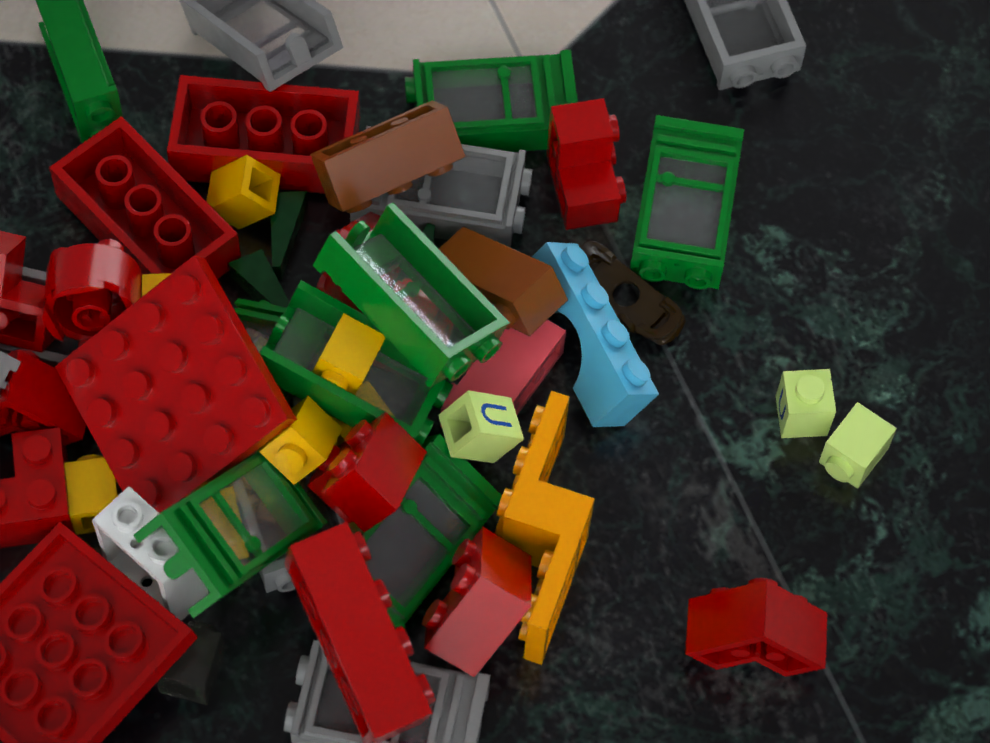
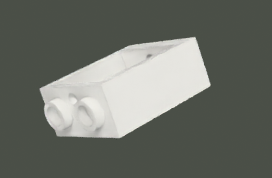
[92,486,209,621]

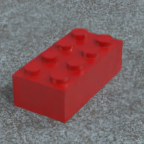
[167,75,360,193]
[49,116,241,279]
[284,522,435,743]

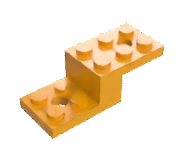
[495,391,595,665]

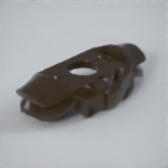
[580,241,685,345]

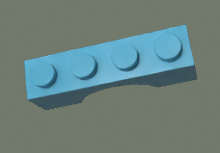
[532,242,659,427]

